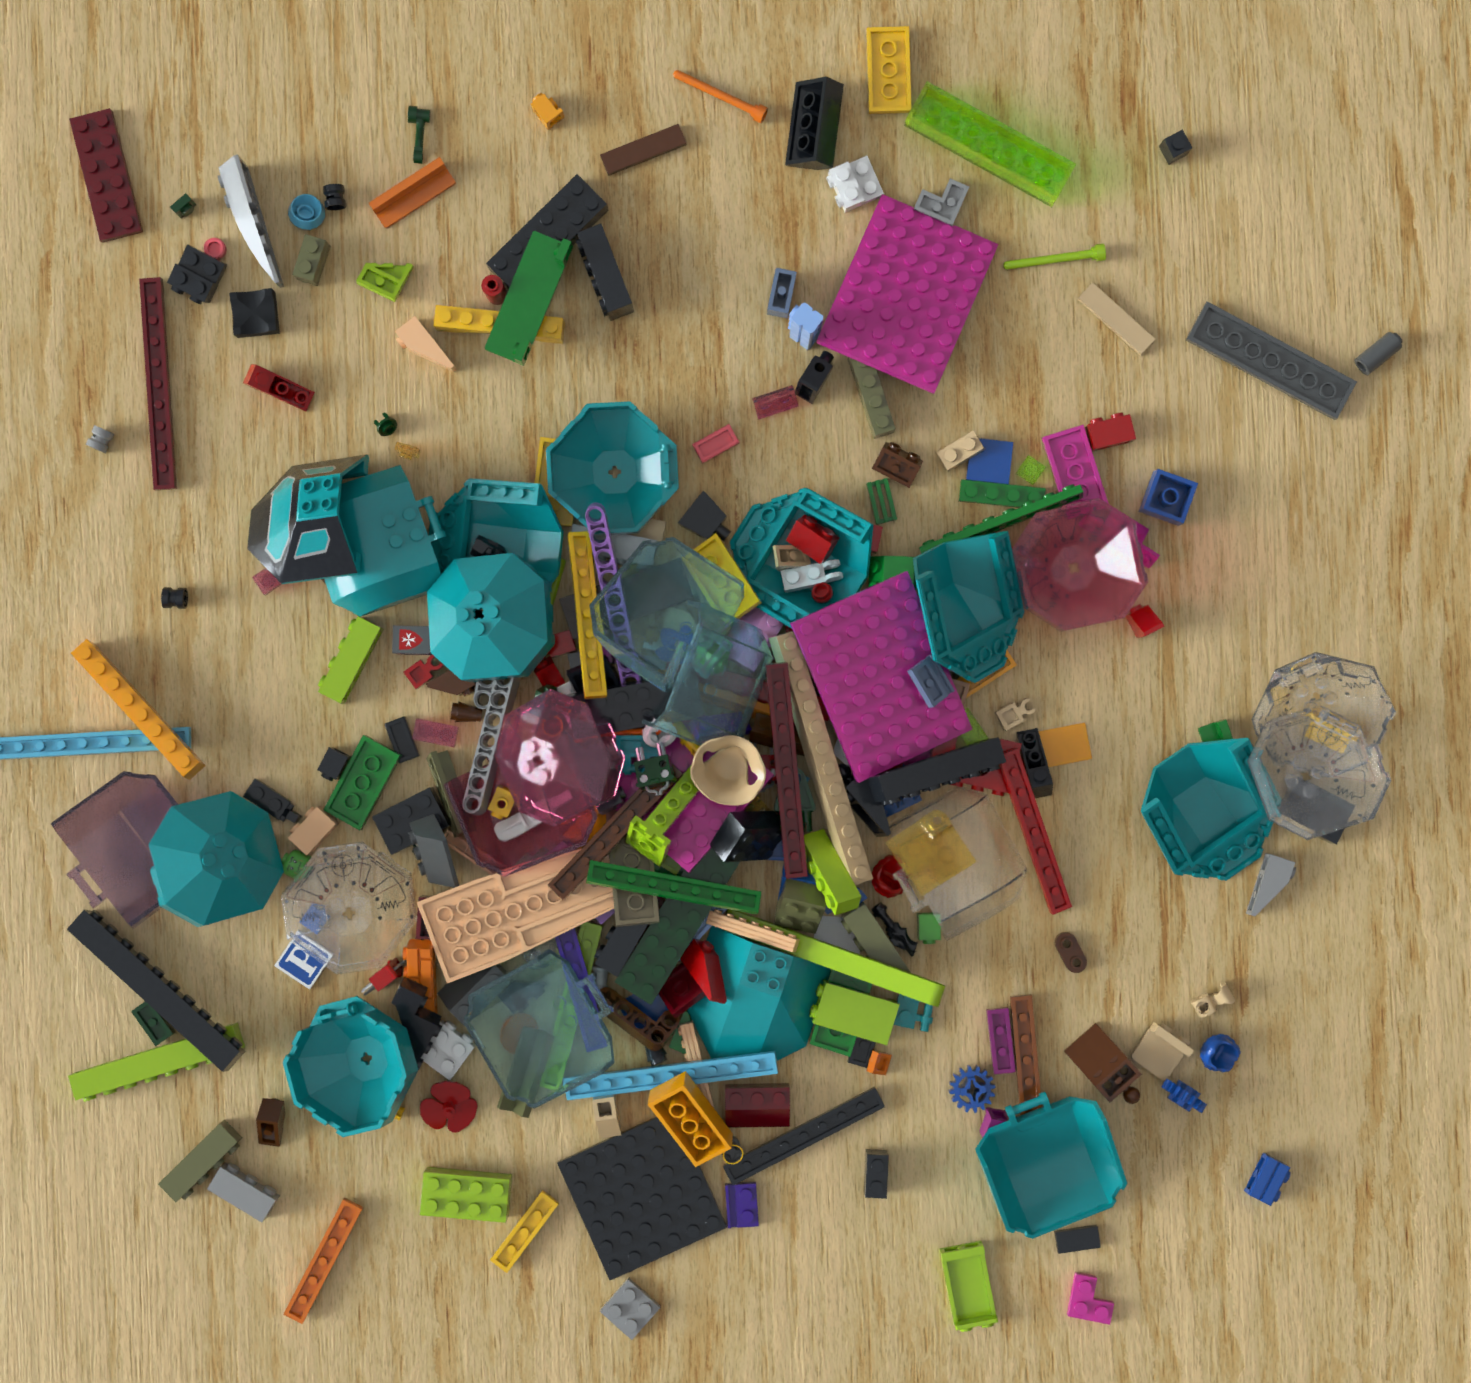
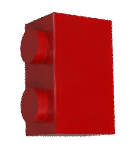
[1085,412,1136,452]
[786,515,840,564]

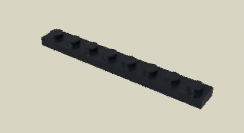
[723,1087,885,1185]

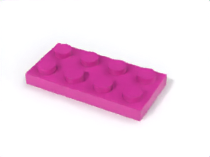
[1042,425,1109,519]

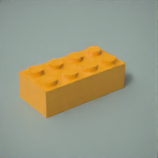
[647,1071,733,1167]

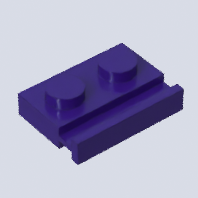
[725,1182,759,1228]

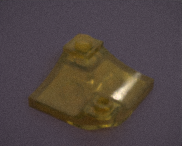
[885,810,977,897]

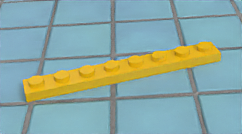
[568,531,607,699]

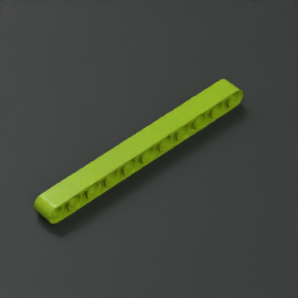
[723,909,945,1007]

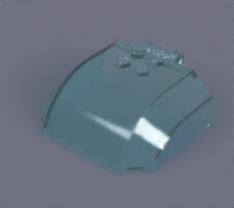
[589,537,744,693]
[642,600,774,752]
[463,949,614,1109]

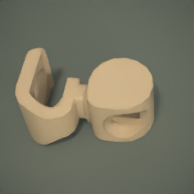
[1191,981,1236,1018]

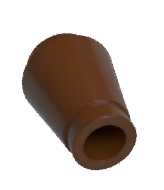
[450,701,482,722]

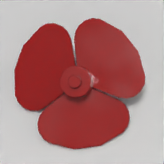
[420,1081,478,1133]

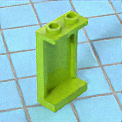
[809,980,900,1045]
[939,1241,998,1332]

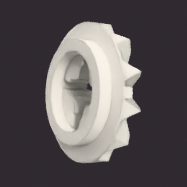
[642,717,677,748]

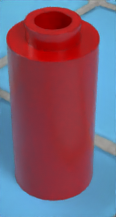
[481,275,507,305]

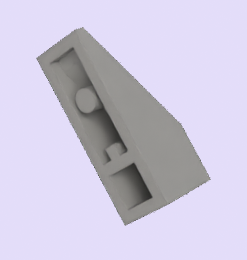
[1246,853,1296,917]

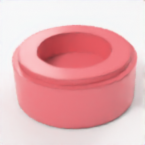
[204,238,227,260]

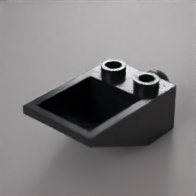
[838,763,891,837]

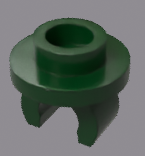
[374,412,397,436]

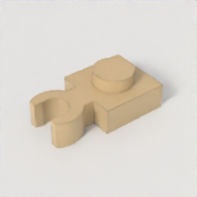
[995,698,1036,731]

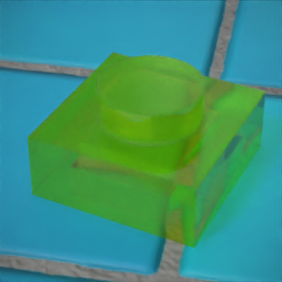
[1016,455,1046,485]

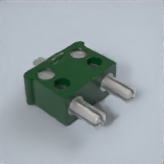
[634,742,677,796]

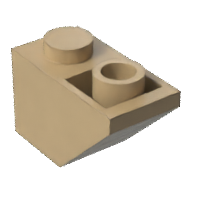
[593,1094,622,1138]

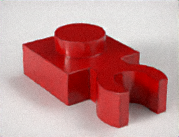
[403,654,444,689]

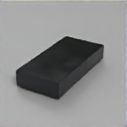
[384,716,420,764]
[1054,1225,1101,1254]

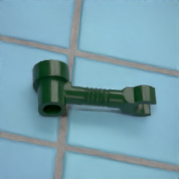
[408,105,430,164]

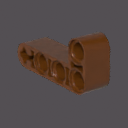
[595,987,680,1051]

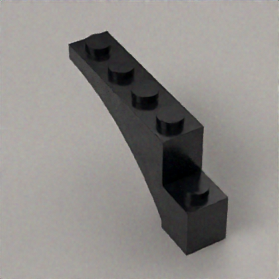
[391,976,442,1070]

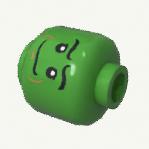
[281,849,314,881]

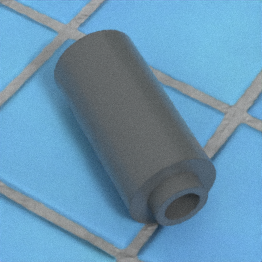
[1354,332,1402,375]

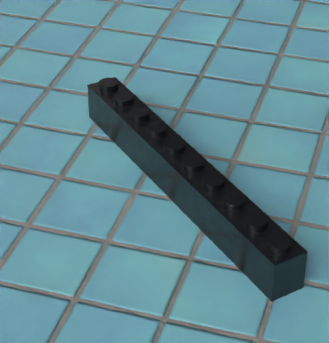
[67,910,246,1072]

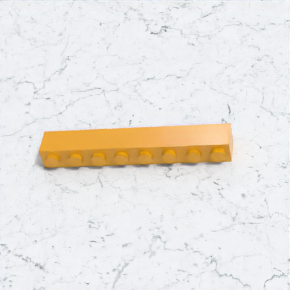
[71,639,206,780]

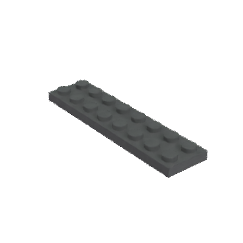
[1186,301,1357,420]

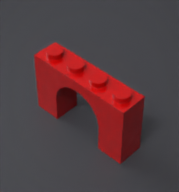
[930,736,1022,796]

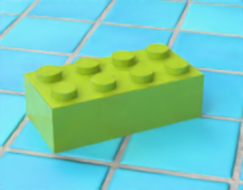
[420,1167,512,1223]

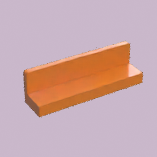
[369,157,456,229]

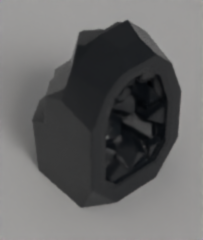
[470,535,507,557]

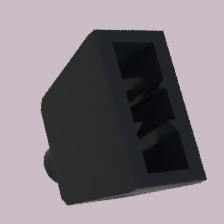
[794,351,834,404]
[678,491,731,542]

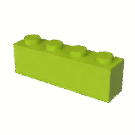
[318,616,384,704]
[804,829,861,916]

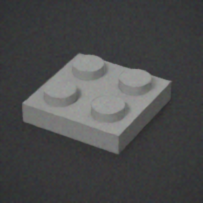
[600,1277,660,1340]

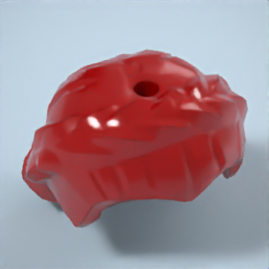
[872,855,911,898]

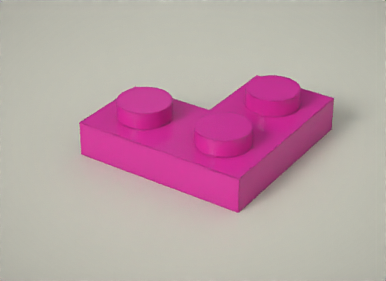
[1067,1272,1114,1325]

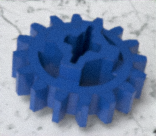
[949,1065,996,1113]
[1161,1078,1207,1113]

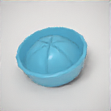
[288,194,325,230]

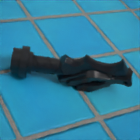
[871,902,918,957]

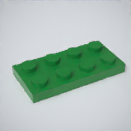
[323,735,402,831]
[810,969,872,1057]

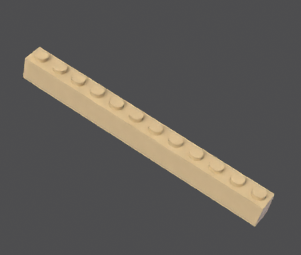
[768,631,873,885]

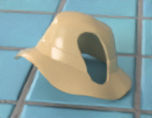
[690,735,766,806]

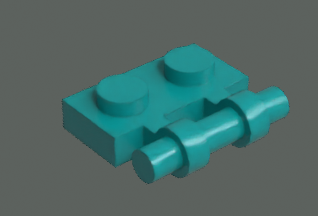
[616,735,659,775]
[894,993,933,1032]

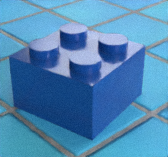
[1138,469,1198,526]

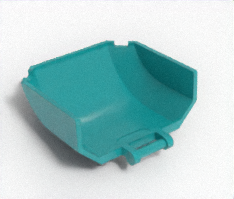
[324,465,447,617]
[975,1091,1128,1239]

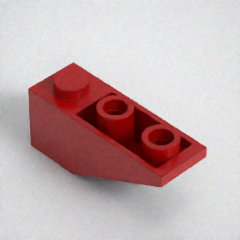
[243,364,315,411]

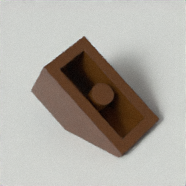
[426,670,476,697]
[256,1098,285,1147]

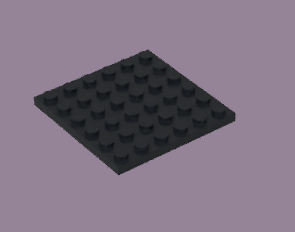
[557,1117,727,1281]

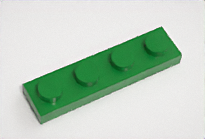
[958,479,1046,508]

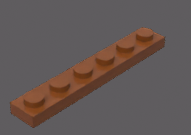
[1010,994,1042,1116]

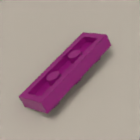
[986,1007,1015,1075]

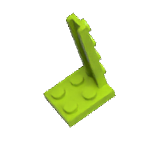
[625,765,699,867]

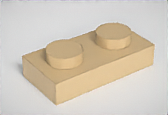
[937,430,985,472]

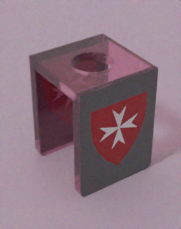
[392,625,432,655]

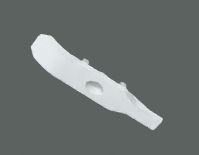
[494,789,574,842]

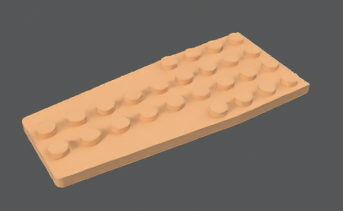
[417,848,614,984]

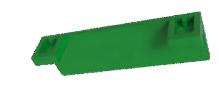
[485,231,573,366]

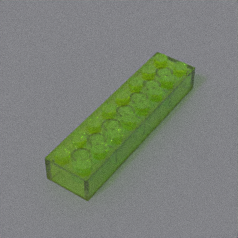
[904,81,1076,207]

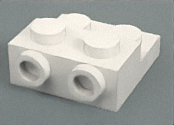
[826,156,884,213]
[421,1020,476,1081]

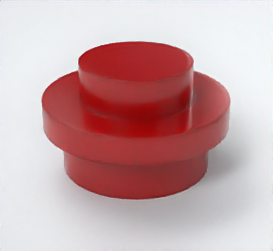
[812,582,833,603]

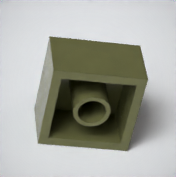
[774,879,826,934]

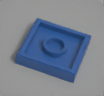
[966,438,1013,484]

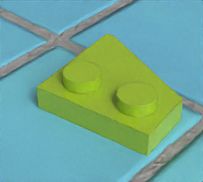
[356,263,414,302]

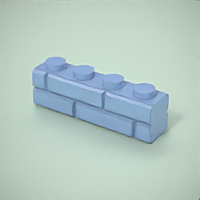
[788,302,823,350]

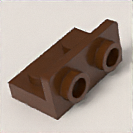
[872,442,923,488]

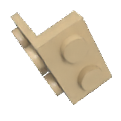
[1131,1022,1194,1081]

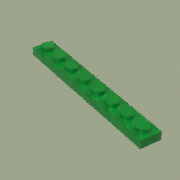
[919,484,1083,554]
[586,860,761,914]

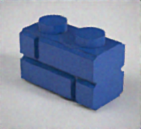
[1244,1153,1291,1206]

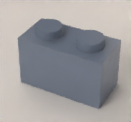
[767,268,797,319]

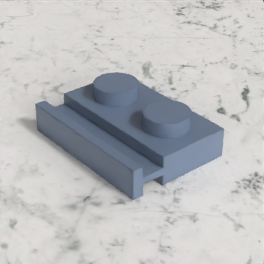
[907,654,955,708]

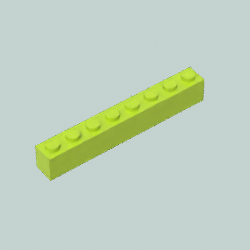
[68,1022,245,1102]

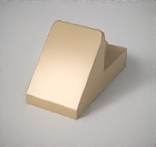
[773,545,811,571]

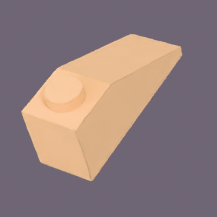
[395,316,457,372]

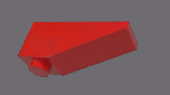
[680,939,727,1004]

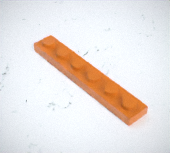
[284,1198,364,1324]

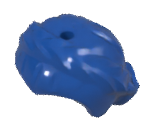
[1200,1034,1241,1072]

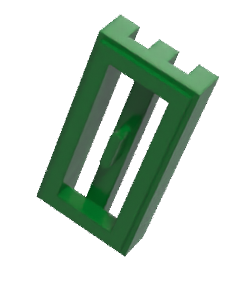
[866,478,897,525]

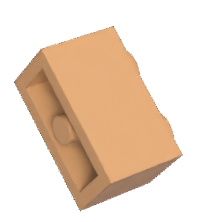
[288,806,339,856]

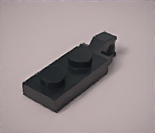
[243,779,301,823]

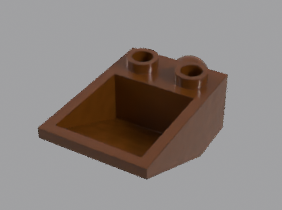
[1064,1023,1142,1104]

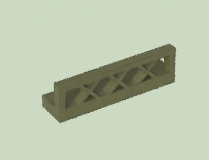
[426,750,476,838]

